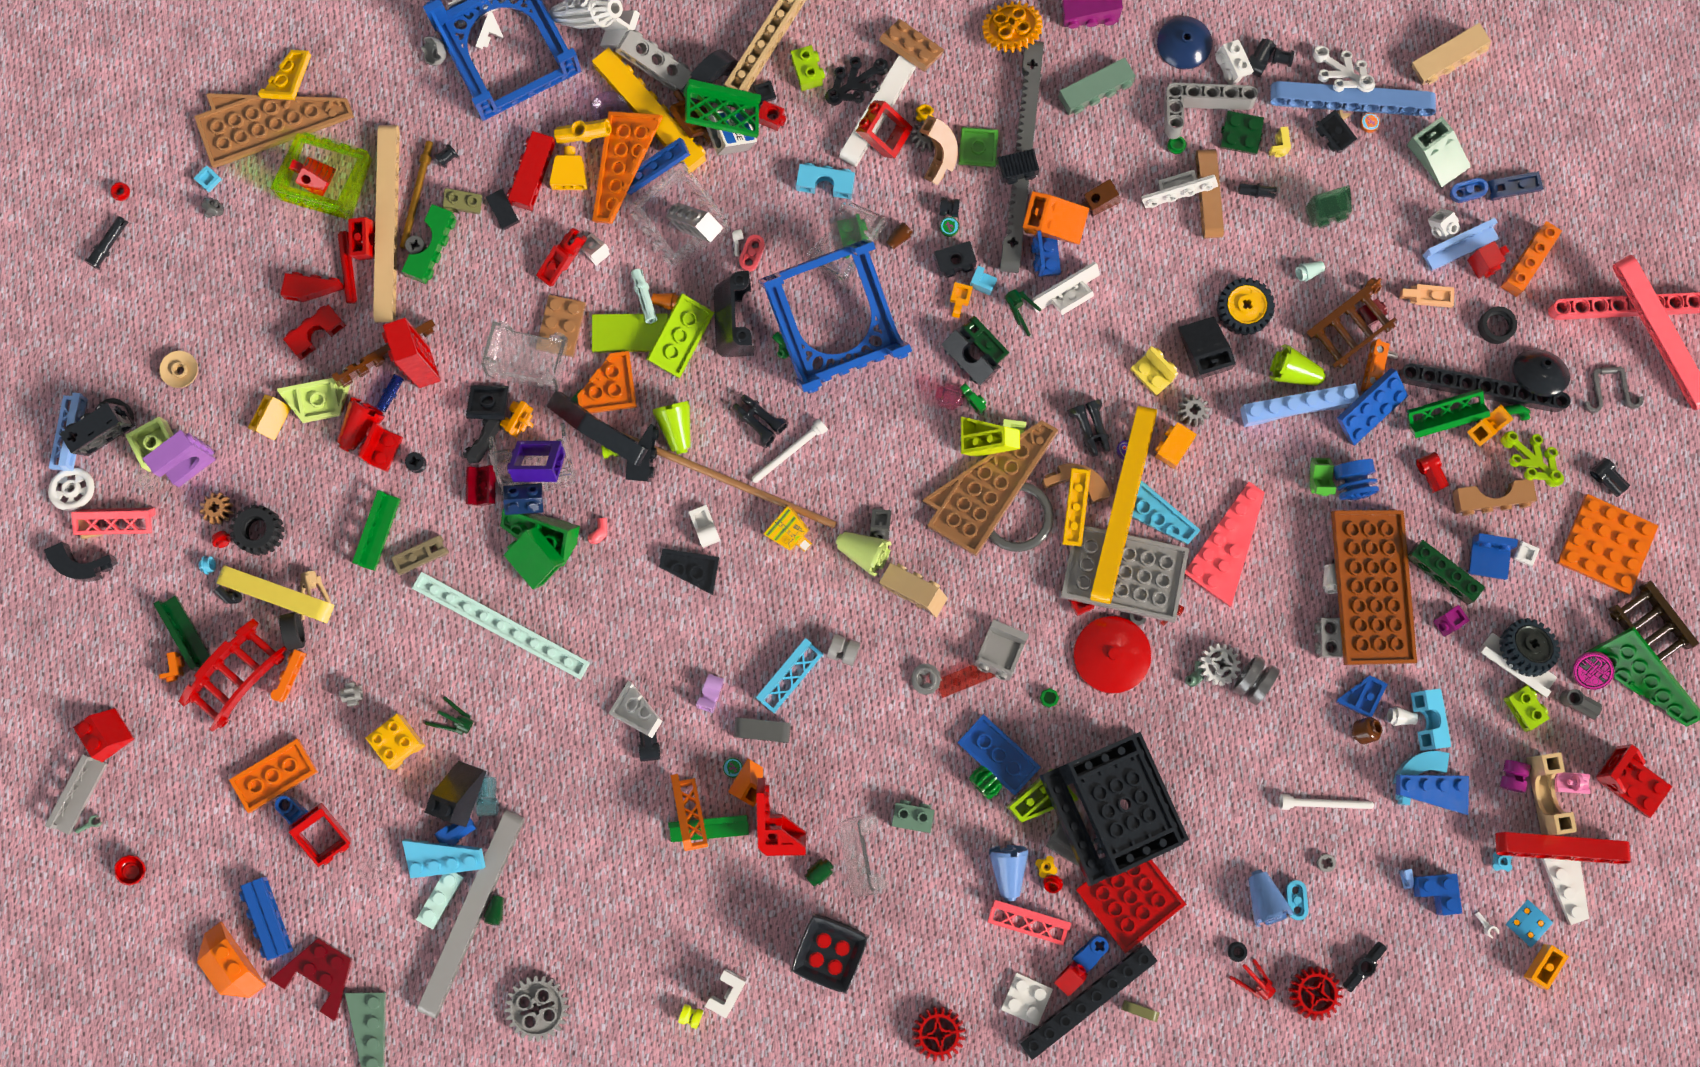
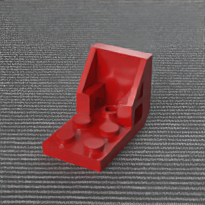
[1596,744,1673,818]
[756,778,806,856]

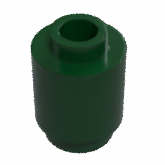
[804,858,834,887]

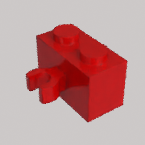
[1467,241,1509,279]

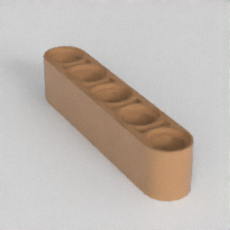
[1195,149,1224,239]

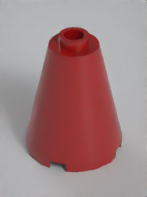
[337,397,385,452]

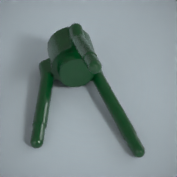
[1005,289,1042,337]
[425,696,474,735]

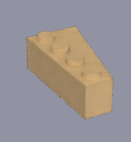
[1411,23,1491,85]

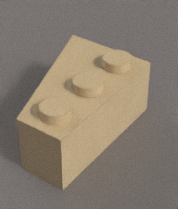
[879,563,948,618]

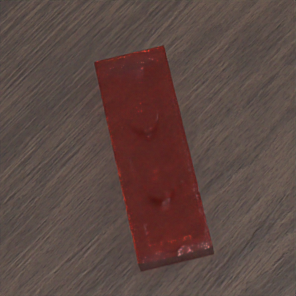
[938,665,995,698]

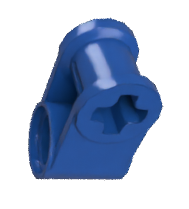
[275,796,309,825]
[1072,935,1109,973]

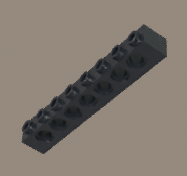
[1018,944,1157,1060]

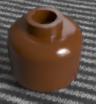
[1352,717,1383,745]

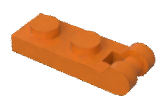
[270,649,306,702]

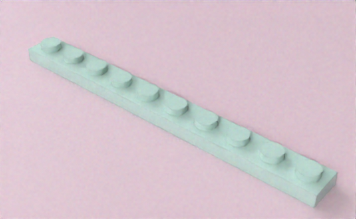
[412,572,590,680]

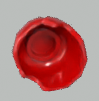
[114,855,146,886]

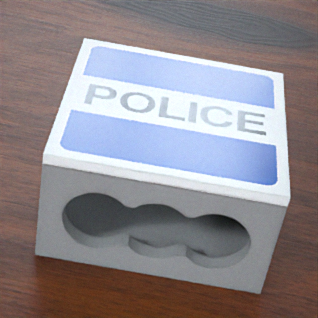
[706,109,757,156]

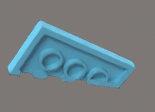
[1132,481,1200,545]
[402,838,486,878]

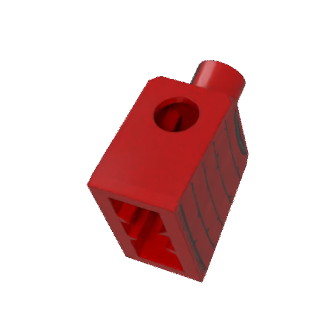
[288,157,336,199]

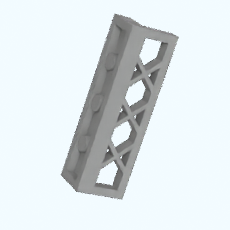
[45,754,108,835]

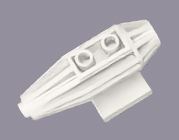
[550,0,640,49]

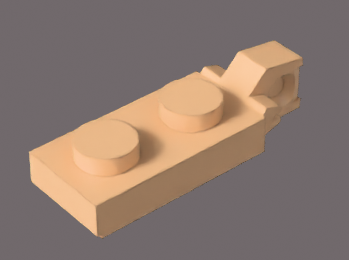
[1400,284,1454,308]

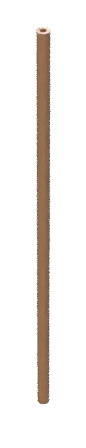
[618,430,837,529]

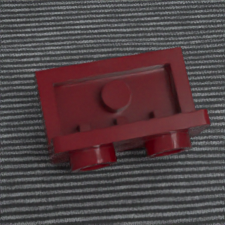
[466,465,496,506]

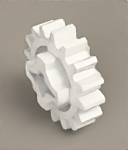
[1198,643,1241,686]

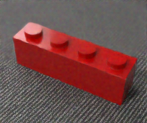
[507,131,556,211]

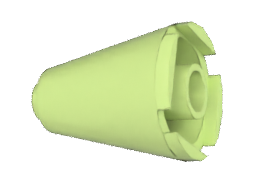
[836,532,891,577]

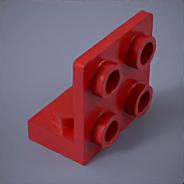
[358,422,403,472]

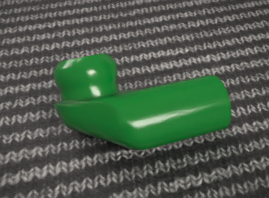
[772,331,789,359]
[1504,404,1531,421]

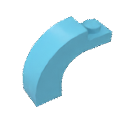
[1392,751,1450,806]

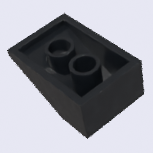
[424,761,487,827]

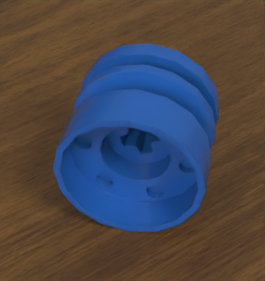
[1333,459,1380,500]

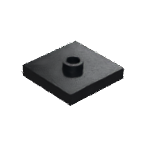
[466,385,509,420]

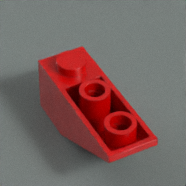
[280,272,344,302]

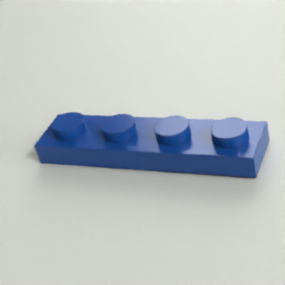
[627,138,690,195]

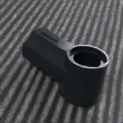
[1249,38,1276,78]
[1590,458,1630,497]
[639,731,661,762]

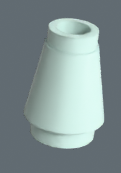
[1295,261,1325,282]

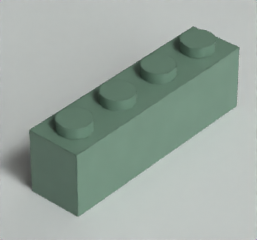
[1058,58,1136,115]

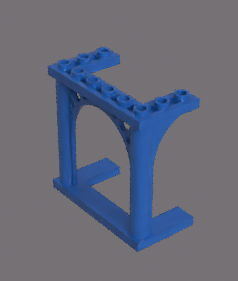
[423,0,582,121]
[759,239,912,394]

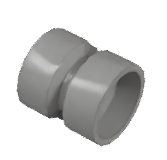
[827,634,861,666]

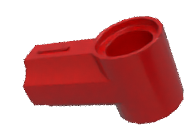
[1416,452,1449,493]

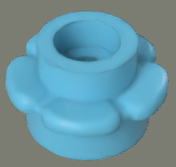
[198,556,216,574]

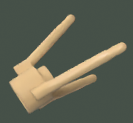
[300,571,331,620]

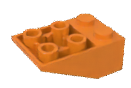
[1023,191,1089,245]

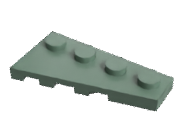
[345,992,386,1067]

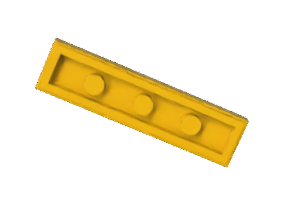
[1062,468,1091,547]

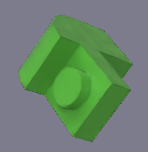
[1310,458,1336,496]

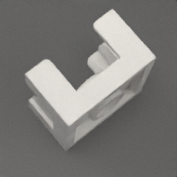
[705,968,747,1018]

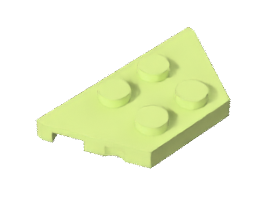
[277,378,350,423]

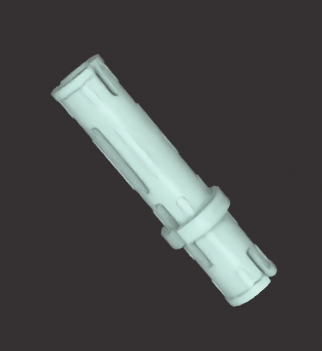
[631,269,658,324]

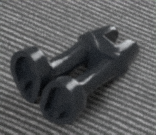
[732,394,789,448]
[1067,399,1110,457]

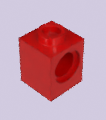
[759,101,787,131]
[1054,960,1088,997]

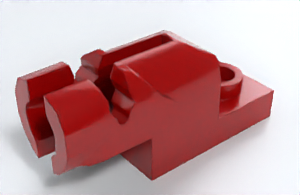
[536,228,587,287]

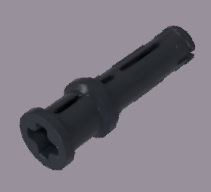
[84,216,129,270]

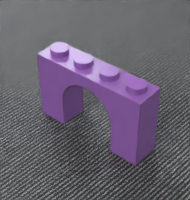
[142,430,216,487]

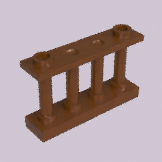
[1306,284,1397,369]

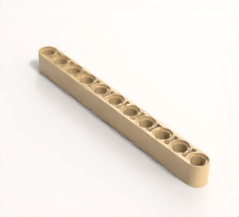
[373,125,400,323]

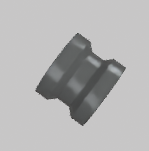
[405,236,427,254]

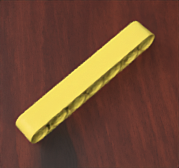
[216,565,335,623]

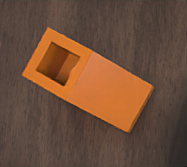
[728,758,763,807]

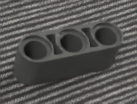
[733,717,791,743]

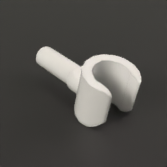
[732,229,744,257]
[1475,911,1499,938]

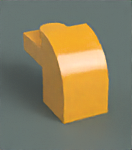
[1467,405,1513,447]

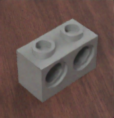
[1314,618,1343,658]

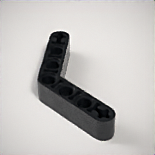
[546,390,649,466]

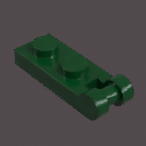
[961,316,1010,364]

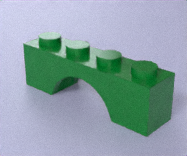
[402,204,456,284]

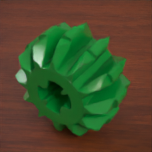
[969,766,1002,799]

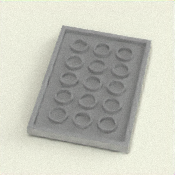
[1060,525,1189,623]

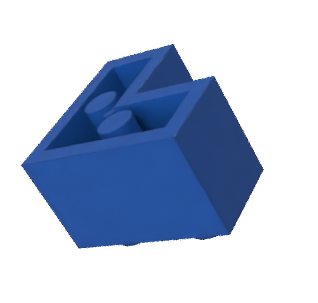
[1413,873,1463,915]

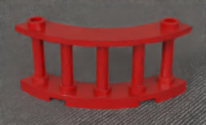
[178,618,287,732]

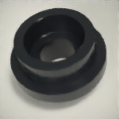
[1227,942,1247,962]

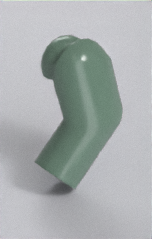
[1185,661,1204,687]

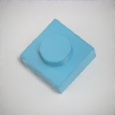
[194,165,222,192]

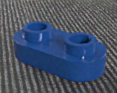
[1450,178,1488,203]

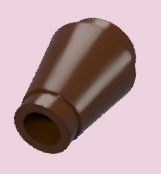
[886,222,913,250]

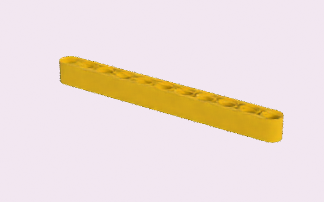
[1091,406,1157,604]

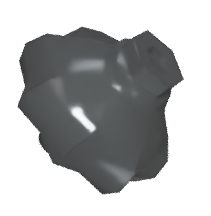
[202,198,224,218]

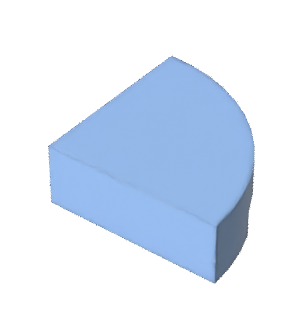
[1399,869,1414,890]

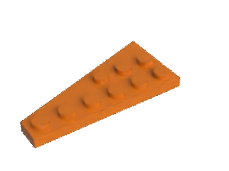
[592,111,663,224]

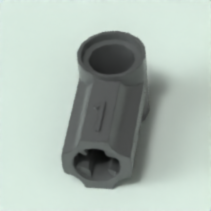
[1559,689,1602,720]

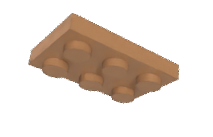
[879,19,944,72]
[536,295,586,357]

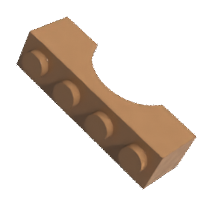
[1452,479,1537,516]

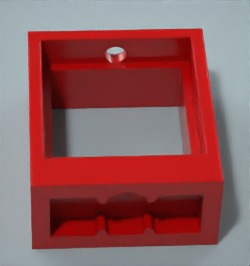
[855,100,913,159]
[289,802,351,867]

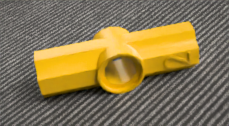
[554,119,612,144]

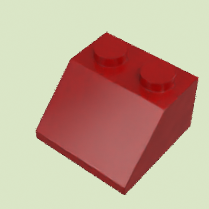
[73,708,135,762]

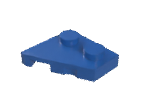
[1336,675,1388,717]

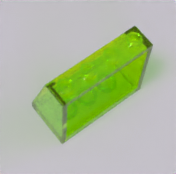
[270,133,372,220]

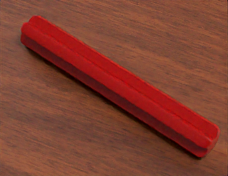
[338,231,357,304]

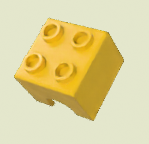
[365,713,426,770]

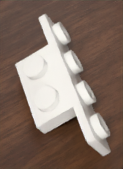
[1141,170,1218,208]
[1032,262,1100,315]

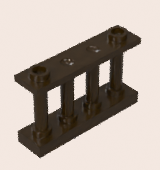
[1608,580,1699,661]

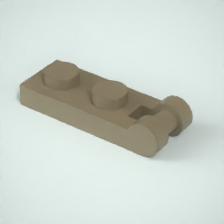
[391,535,449,576]

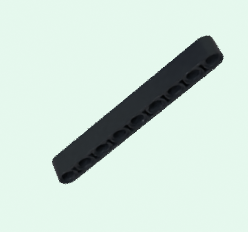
[1398,363,1571,412]

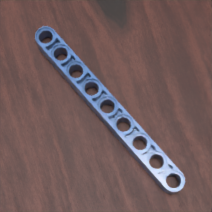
[1270,81,1436,116]

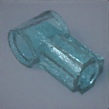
[476,777,499,816]

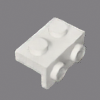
[1215,40,1253,85]

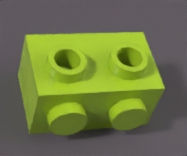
[791,45,825,91]
[1503,685,1550,732]

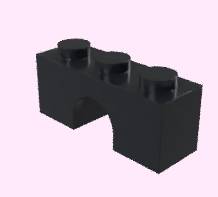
[941,326,1001,386]

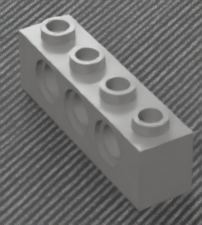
[615,30,692,92]
[666,203,723,242]

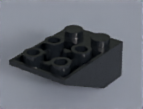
[1178,316,1236,380]

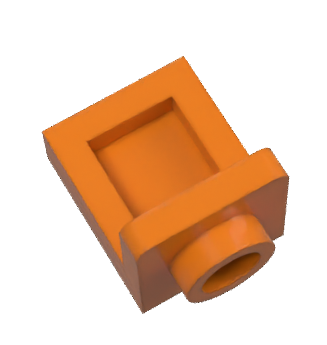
[159,652,185,682]

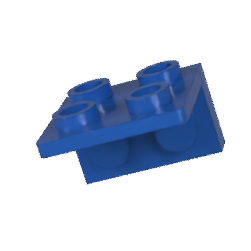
[1031,230,1061,277]
[1469,533,1518,580]

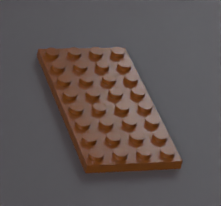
[1331,510,1417,665]

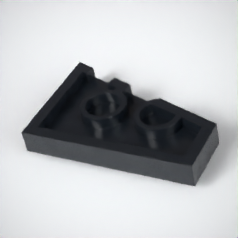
[659,548,720,595]

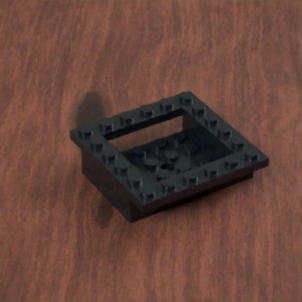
[1040,732,1189,886]

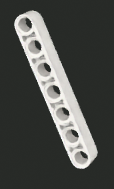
[839,55,916,167]

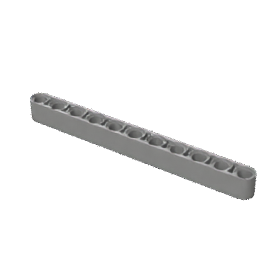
[417,810,525,1019]

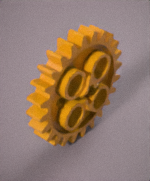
[982,1,1043,53]

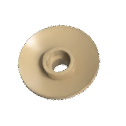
[160,351,198,388]

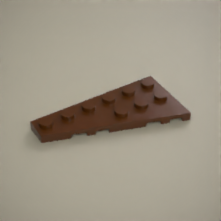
[331,319,436,388]

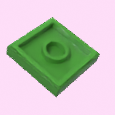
[958,127,998,167]

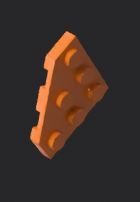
[577,351,637,414]

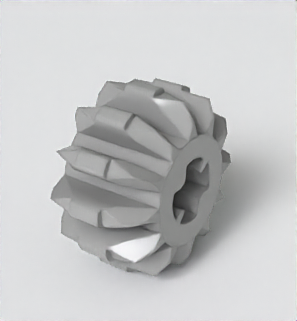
[1177,395,1210,428]

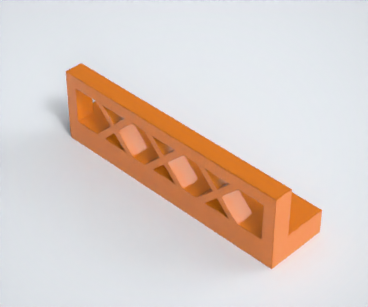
[670,774,708,851]

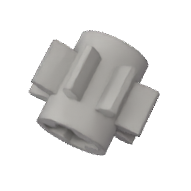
[340,682,363,706]

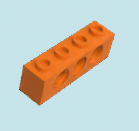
[1501,221,1562,297]

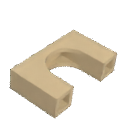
[1526,752,1577,835]

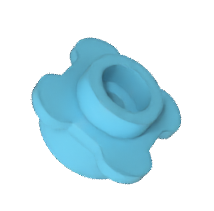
[1492,851,1513,872]

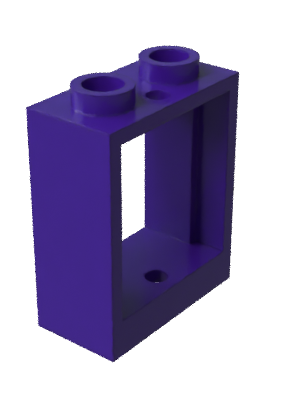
[507,441,566,482]

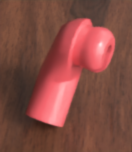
[587,518,607,544]

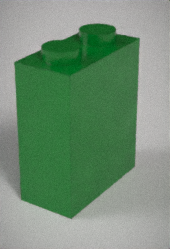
[504,527,566,590]

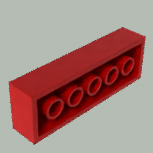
[382,317,441,388]

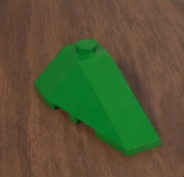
[500,508,580,567]

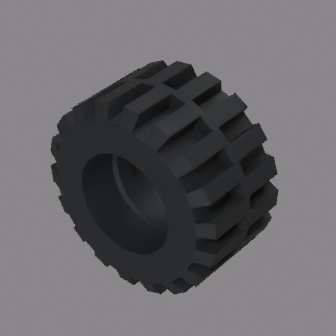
[230,505,285,556]

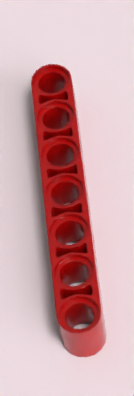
[1495,832,1631,864]

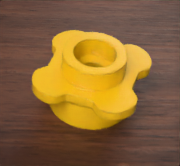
[916,104,934,122]
[1035,856,1058,878]

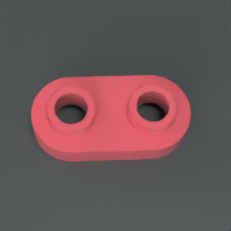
[739,235,765,272]

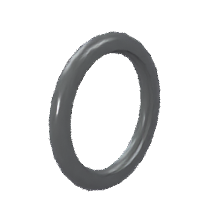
[989,482,1054,552]

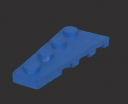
[1396,774,1469,815]

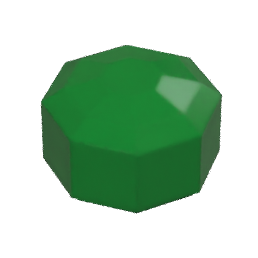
[1039,688,1059,708]

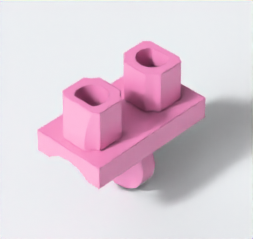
[1554,772,1590,794]

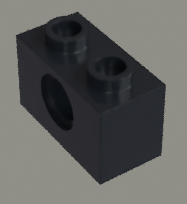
[933,241,977,278]

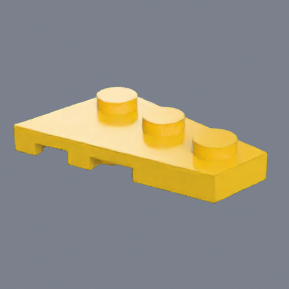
[258,50,311,100]

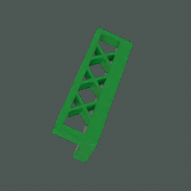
[1407,389,1490,438]
[352,490,401,571]
[668,815,749,842]

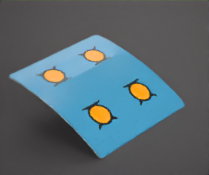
[1505,899,1553,948]

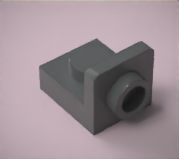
[870,509,892,540]

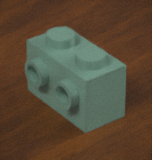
[892,800,934,833]

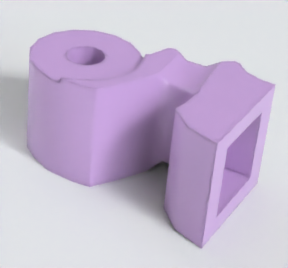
[696,673,724,713]

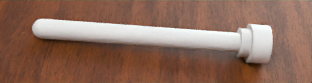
[752,418,828,483]
[1280,794,1374,810]

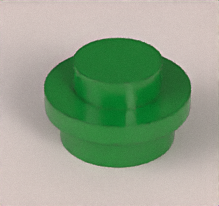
[1167,136,1186,154]

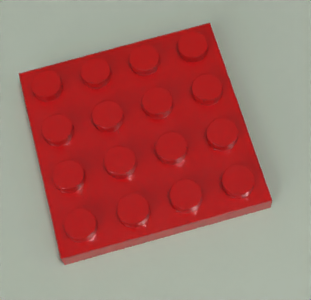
[1075,859,1187,953]

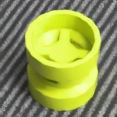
[678,1004,704,1029]

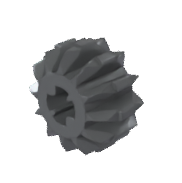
[911,121,935,153]

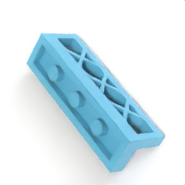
[756,638,824,713]

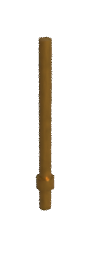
[399,141,433,249]

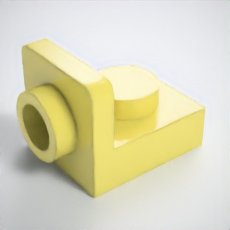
[1269,127,1291,157]

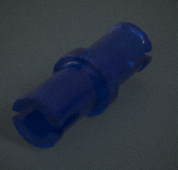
[375,374,404,413]

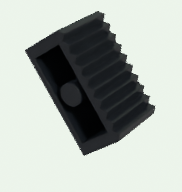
[996,149,1039,185]

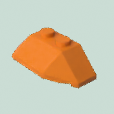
[197,921,266,998]

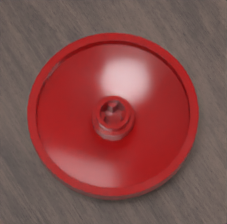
[1073,616,1151,694]

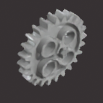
[504,975,570,1042]

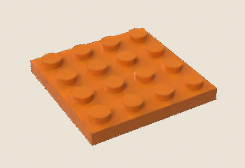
[1557,494,1659,595]

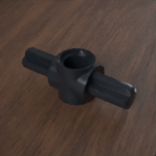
[1342,941,1387,992]

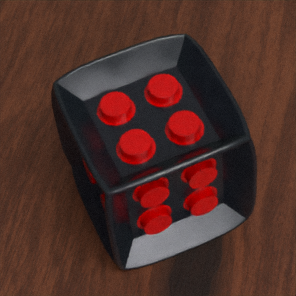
[790,912,869,994]

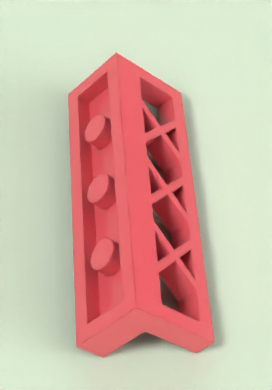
[71,507,155,535]
[988,900,1071,946]

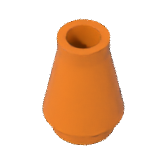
[651,293,680,311]

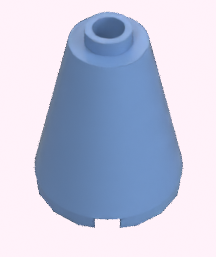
[989,845,1028,901]
[1248,869,1294,927]

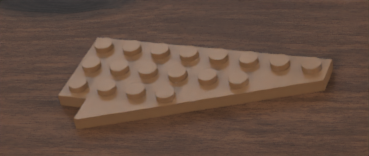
[194,93,354,168]
[923,420,1058,556]

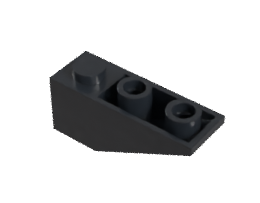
[625,424,659,482]

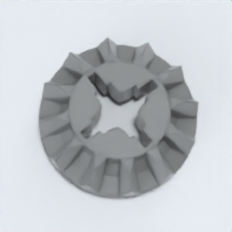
[911,664,942,695]

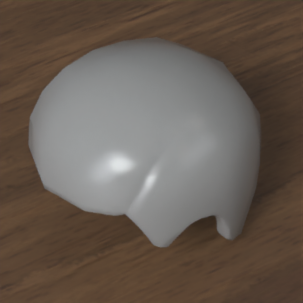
[421,36,447,66]

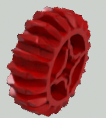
[1288,966,1343,1021]
[912,1006,965,1061]

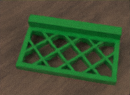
[684,79,761,138]

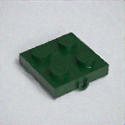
[1220,111,1264,155]

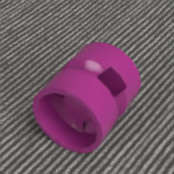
[1499,760,1531,793]

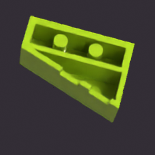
[1006,769,1079,822]

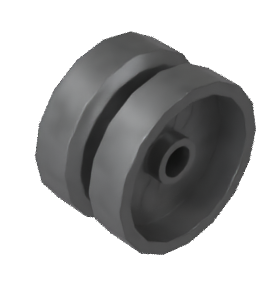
[1233,655,1280,706]

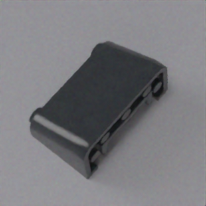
[714,271,754,357]

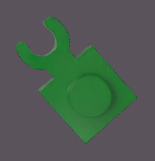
[959,383,986,415]

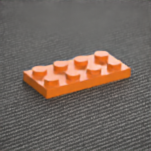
[229,739,318,813]

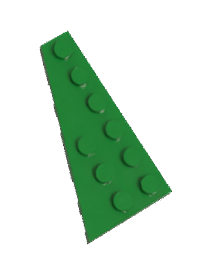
[1584,626,1700,727]

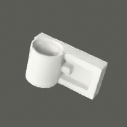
[689,505,720,548]

